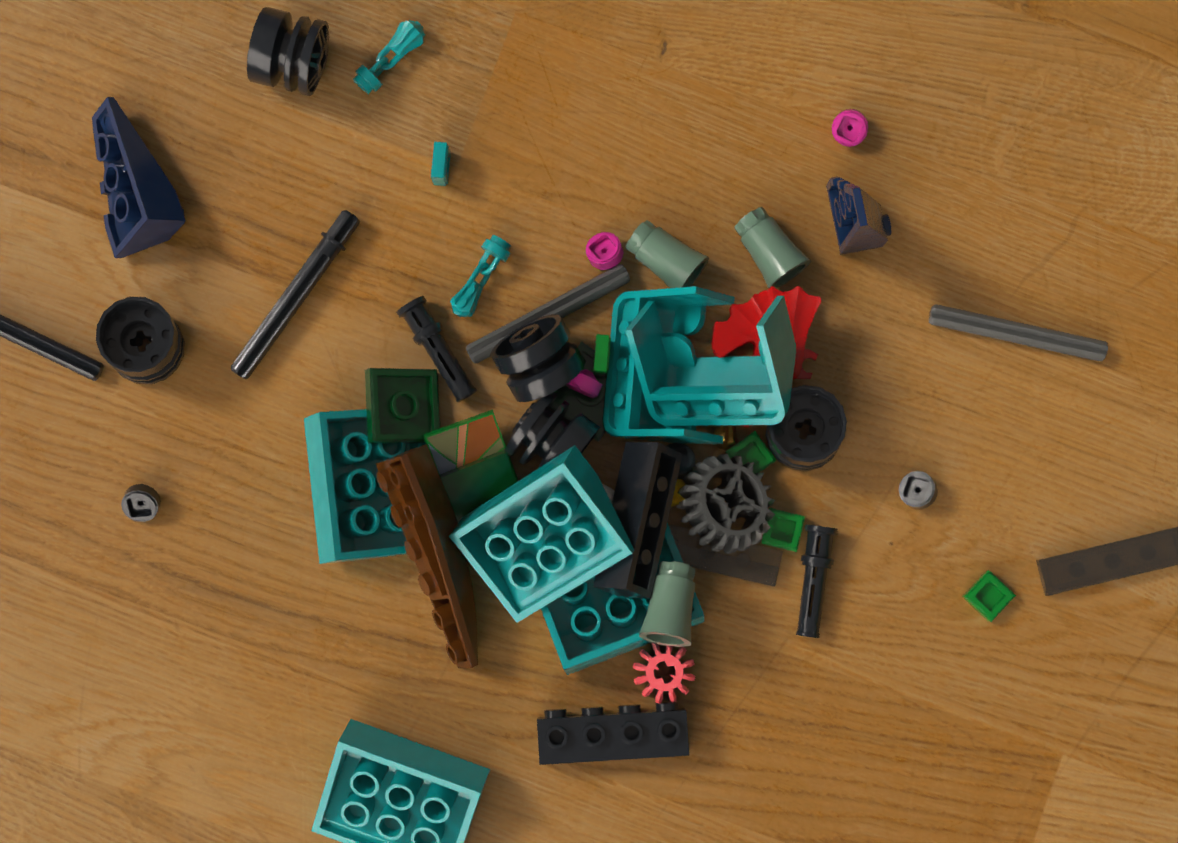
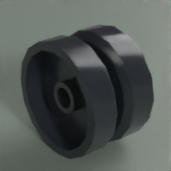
[490,314,586,402]

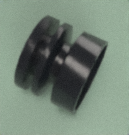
[247,7,329,96]
[96,297,185,385]
[766,385,847,471]
[504,392,601,469]

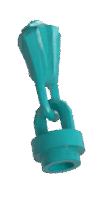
[353,20,425,94]
[450,235,511,318]

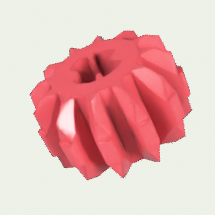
[633,643,695,703]

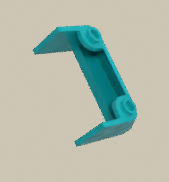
[603,286,735,444]
[625,296,796,426]

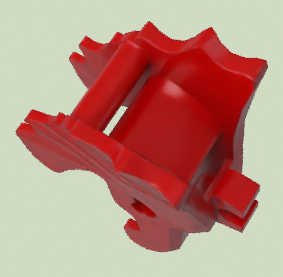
[712,286,821,427]

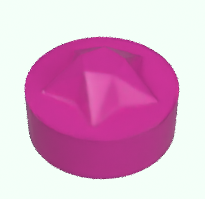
[832,109,868,147]
[585,232,624,270]
[566,369,602,398]

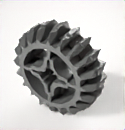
[677,453,775,554]

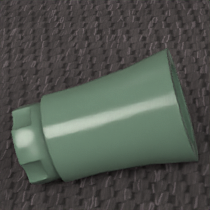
[734,207,811,289]
[626,220,709,288]
[639,561,696,647]

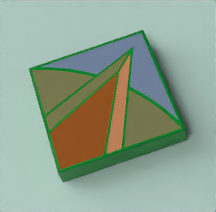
[423,409,518,479]

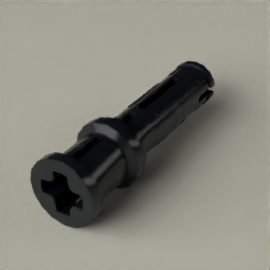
[396,296,477,403]
[796,524,838,638]

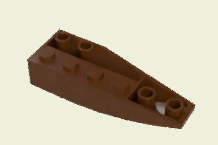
[376,444,478,668]

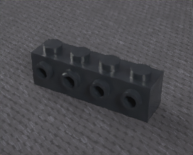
[593,442,683,599]
[537,702,689,765]

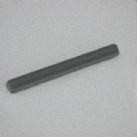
[466,264,630,363]
[929,304,1108,361]

